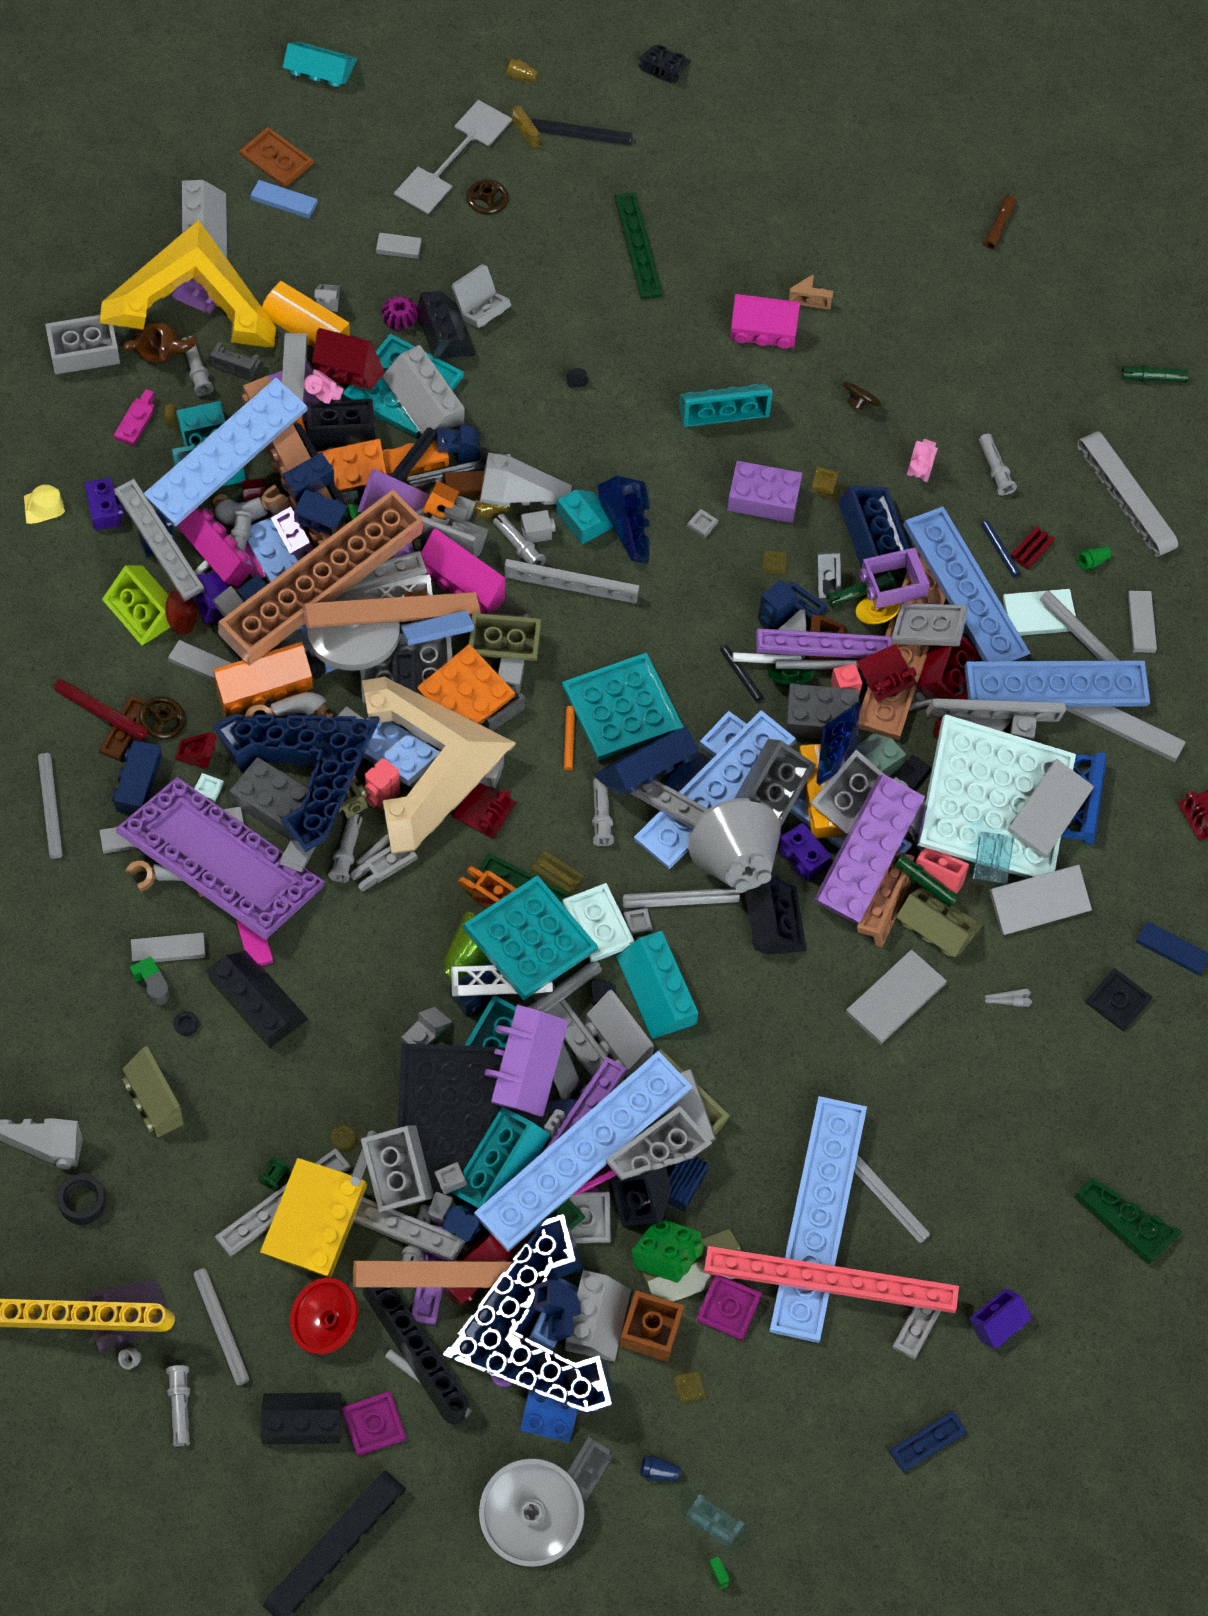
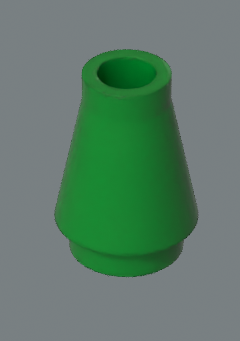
[1077,546,1112,571]

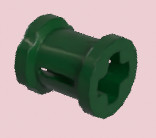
[258,1158,290,1191]

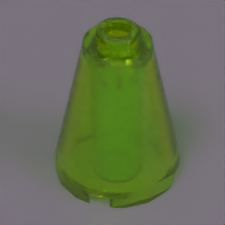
[442,911,486,979]

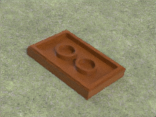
[239,127,314,188]

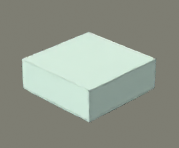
[194,773,224,803]

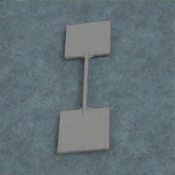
[393,100,512,215]

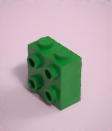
[631,1219,704,1283]

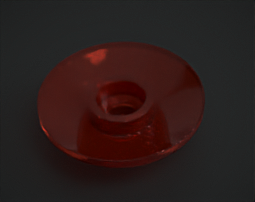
[165,590,197,635]

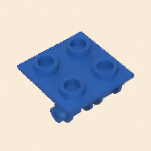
[520,1390,578,1443]

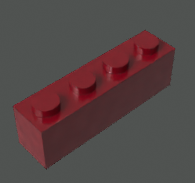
[440,1230,533,1304]

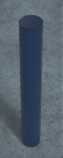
[981,520,1021,578]

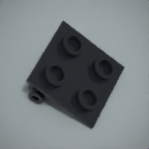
[639,45,691,83]

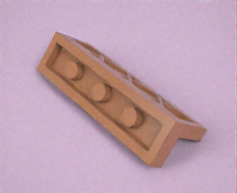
[857,852,915,948]

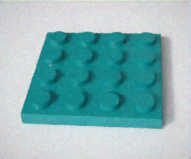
[343,334,464,438]
[562,652,683,761]
[463,875,599,1001]

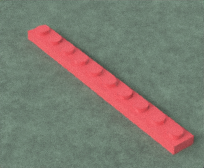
[704,1246,959,1313]

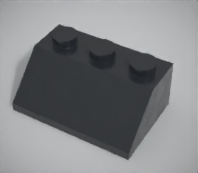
[417,291,475,359]
[306,399,375,451]
[745,877,807,955]
[261,1393,341,1445]

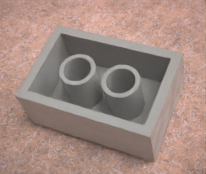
[45,315,120,374]

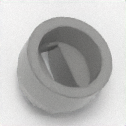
[118,1347,141,1370]

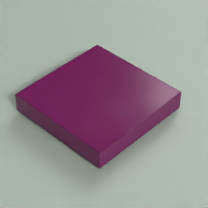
[696,1275,762,1341]
[341,1391,407,1457]

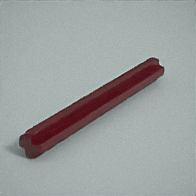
[54,679,148,740]

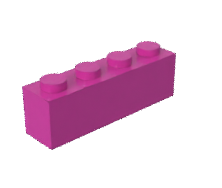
[178,508,255,587]

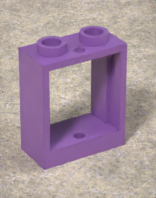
[859,548,930,608]

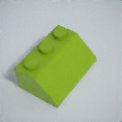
[102,565,183,646]

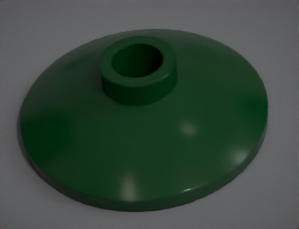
[768,665,814,688]

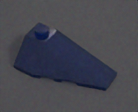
[597,476,649,563]
[816,702,860,786]

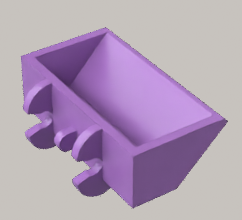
[484,1005,568,1117]

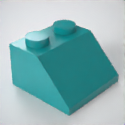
[557,490,619,545]

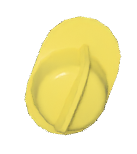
[24,485,65,524]

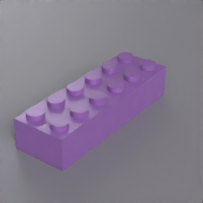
[813,774,925,923]

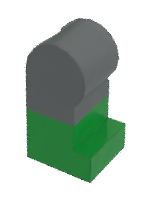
[129,956,170,1005]

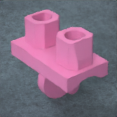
[304,369,343,404]
[907,439,938,482]

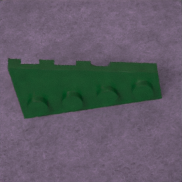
[1074,1178,1182,1264]

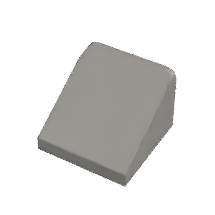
[428,1192,453,1226]

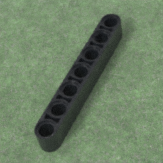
[363,1287,468,1425]
[263,1471,406,1616]

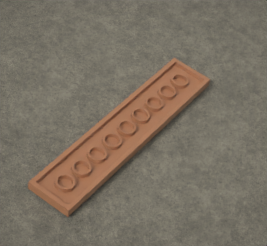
[857,546,946,740]

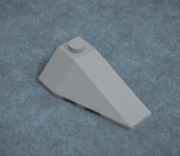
[480,452,572,506]
[605,1105,712,1180]
[0,1118,83,1169]

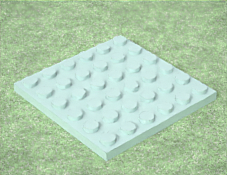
[917,714,1076,878]

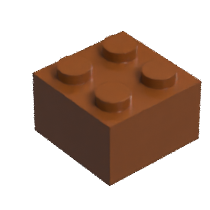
[619,1291,684,1362]

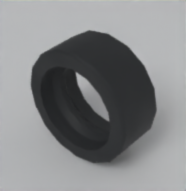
[57,1174,106,1225]

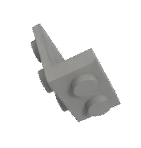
[452,264,511,328]

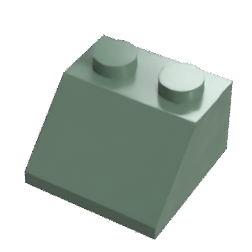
[838,733,906,777]

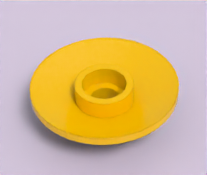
[856,597,900,624]

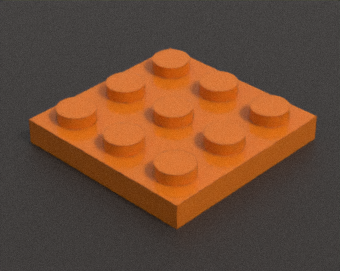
[417,644,515,725]

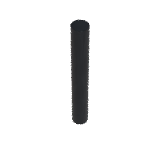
[720,645,763,702]

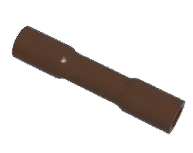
[984,195,1016,250]

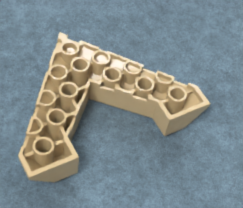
[362,677,516,854]

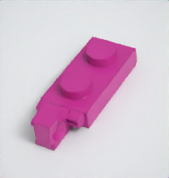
[113,389,155,446]

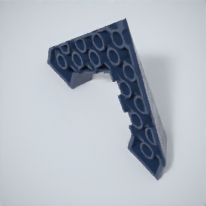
[213,714,380,853]
[443,1214,613,1413]

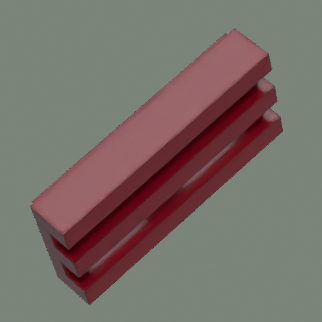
[1011,526,1055,570]

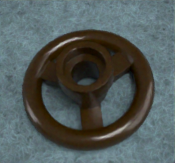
[466,180,509,214]
[843,381,881,410]
[139,696,185,739]

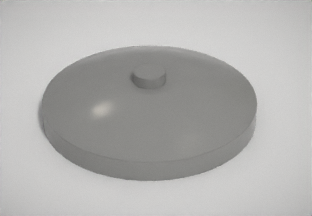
[307,592,400,670]
[479,1458,585,1566]

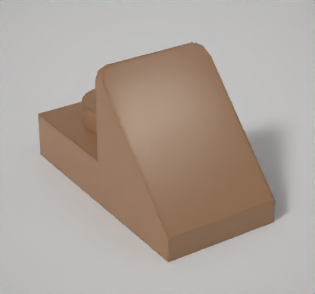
[788,275,833,309]

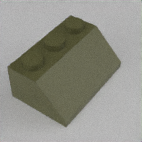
[469,613,541,661]
[896,887,983,957]
[121,1046,184,1138]

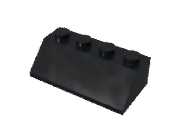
[207,951,308,1049]

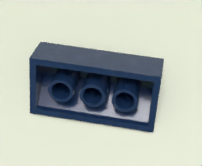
[838,486,910,576]
[593,726,699,795]

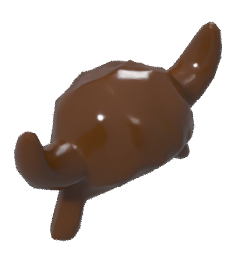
[122,322,198,365]

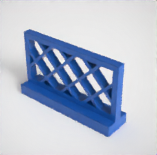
[1061,752,1106,845]

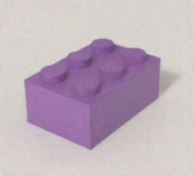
[727,461,802,523]

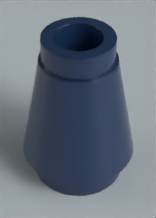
[640,1454,680,1481]

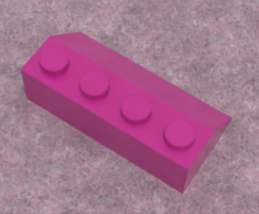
[421,528,505,614]

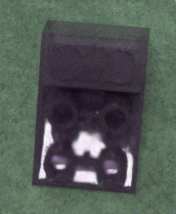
[80,1279,166,1353]

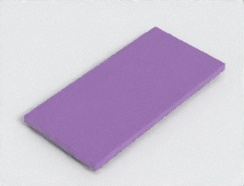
[116,777,325,940]

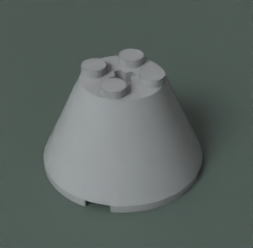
[688,798,781,893]

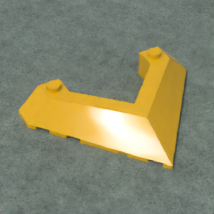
[100,220,276,348]

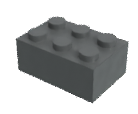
[786,684,859,742]
[229,757,308,839]

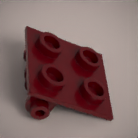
[857,644,917,702]
[452,783,517,838]
[1177,790,1208,841]

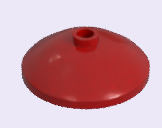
[290,1278,358,1355]

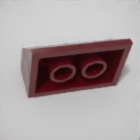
[312,328,385,391]
[916,635,981,700]

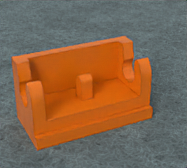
[422,481,459,518]

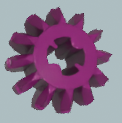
[382,294,418,331]

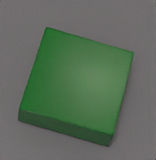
[708,1557,730,1590]

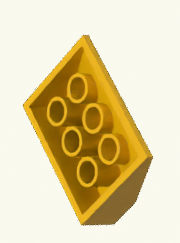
[260,1158,368,1278]

